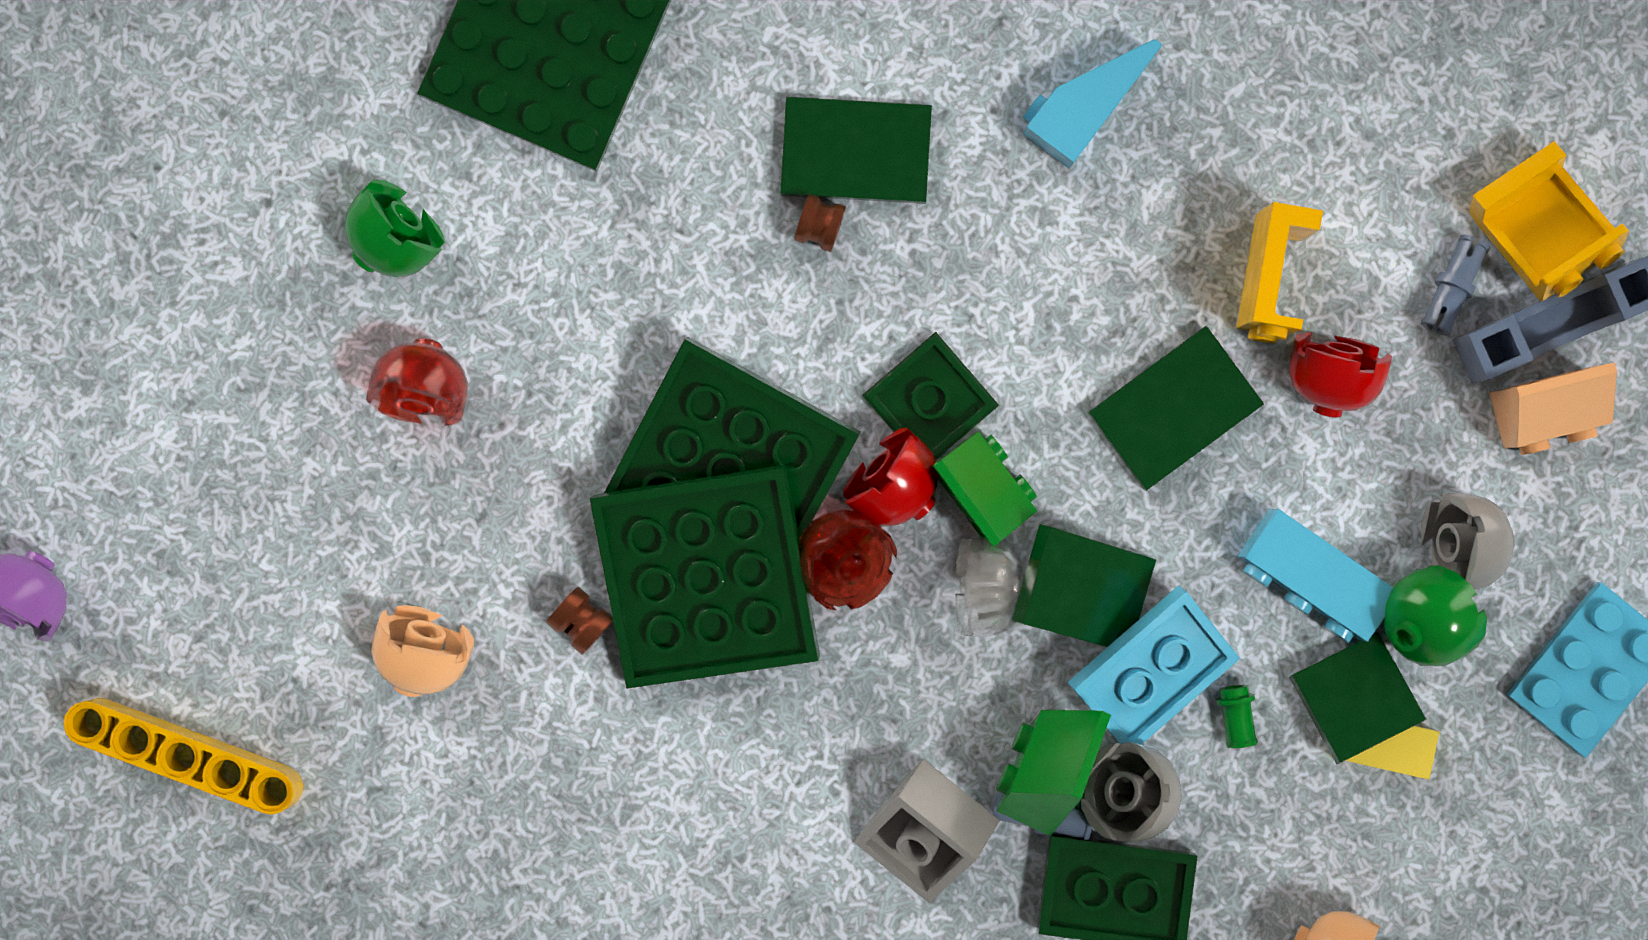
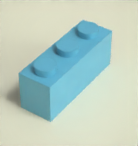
[1237,509,1393,643]

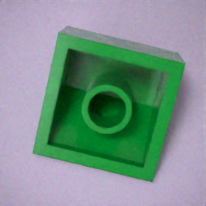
[932,432,1037,547]
[996,710,1111,836]

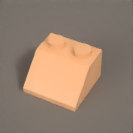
[1489,362,1617,455]

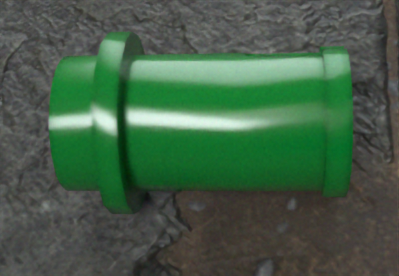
[1216,684,1258,748]

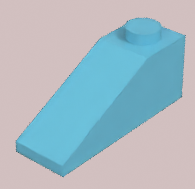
[1022,39,1162,169]

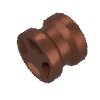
[794,194,846,253]

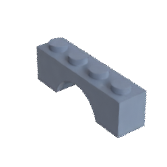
[1452,256,1648,383]

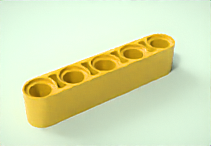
[63,698,304,815]

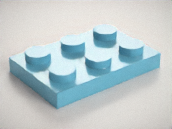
[1506,582,1648,758]
[1067,585,1240,745]

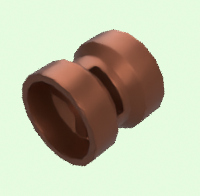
[545,586,613,655]

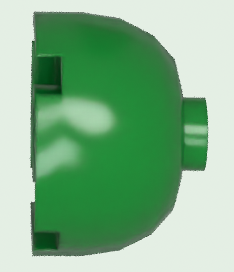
[345,179,445,277]
[1382,565,1487,667]

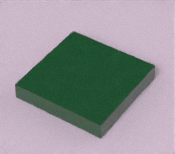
[862,332,999,460]
[1289,632,1427,765]

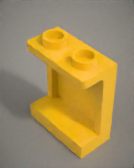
[1469,141,1629,302]
[1236,202,1323,344]

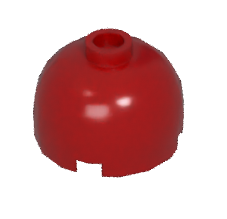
[1289,332,1392,418]
[843,428,938,527]

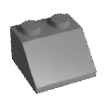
[853,759,1000,903]

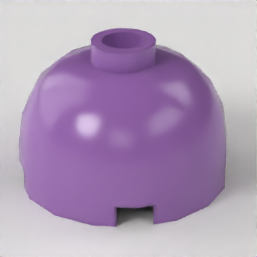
[0,550,67,642]

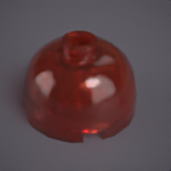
[366,338,468,426]
[799,510,897,610]

